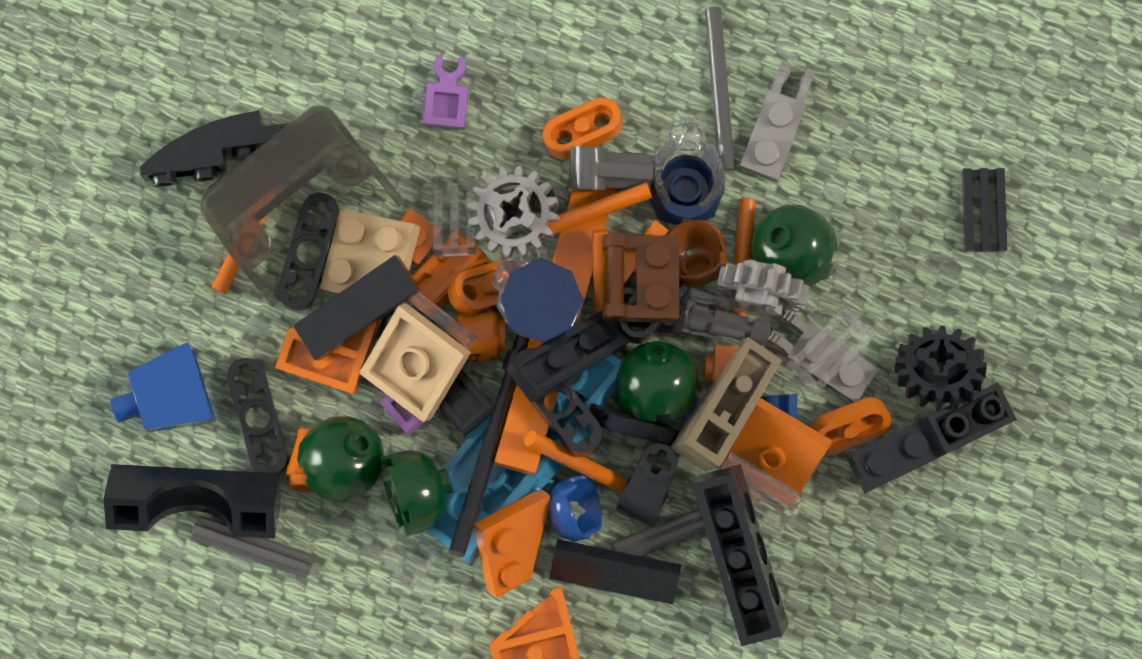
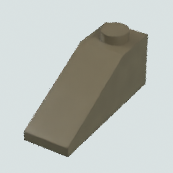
[671,337,782,471]

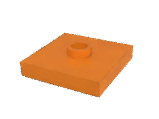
[720,398,832,508]

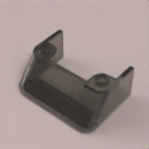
[200,105,405,307]

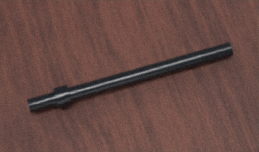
[448,333,530,557]

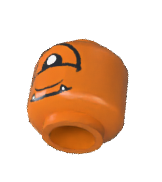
[447,309,506,362]

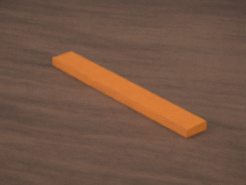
[494,187,617,476]

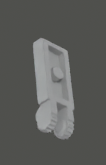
[739,61,815,182]
[767,310,879,403]

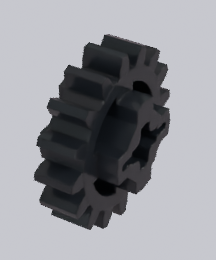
[894,325,987,411]

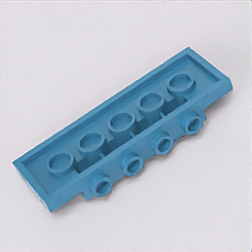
[427,355,621,566]

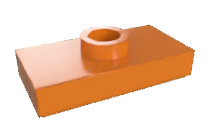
[409,230,489,318]

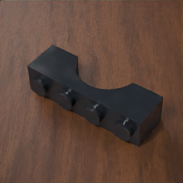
[103,464,281,539]

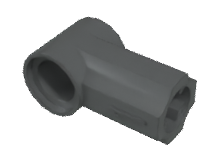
[568,146,653,190]

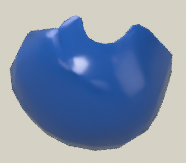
[548,475,602,542]

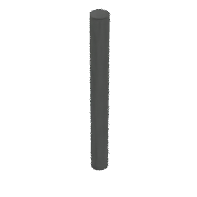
[705,7,735,171]

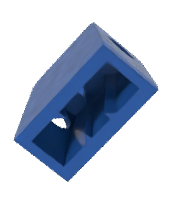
[110,342,216,432]

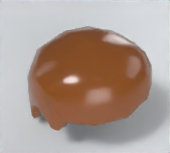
[667,220,727,286]

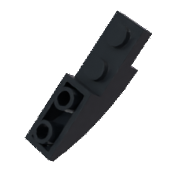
[139,110,308,187]
[846,382,1017,494]

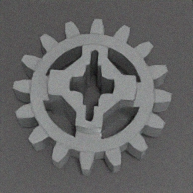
[467,166,560,258]
[716,260,809,316]

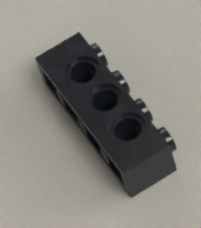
[692,464,789,647]

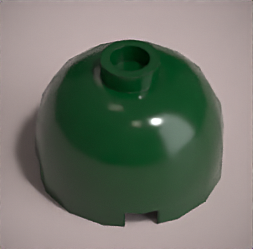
[751,204,838,287]
[615,341,698,421]
[297,415,385,503]
[379,450,453,538]

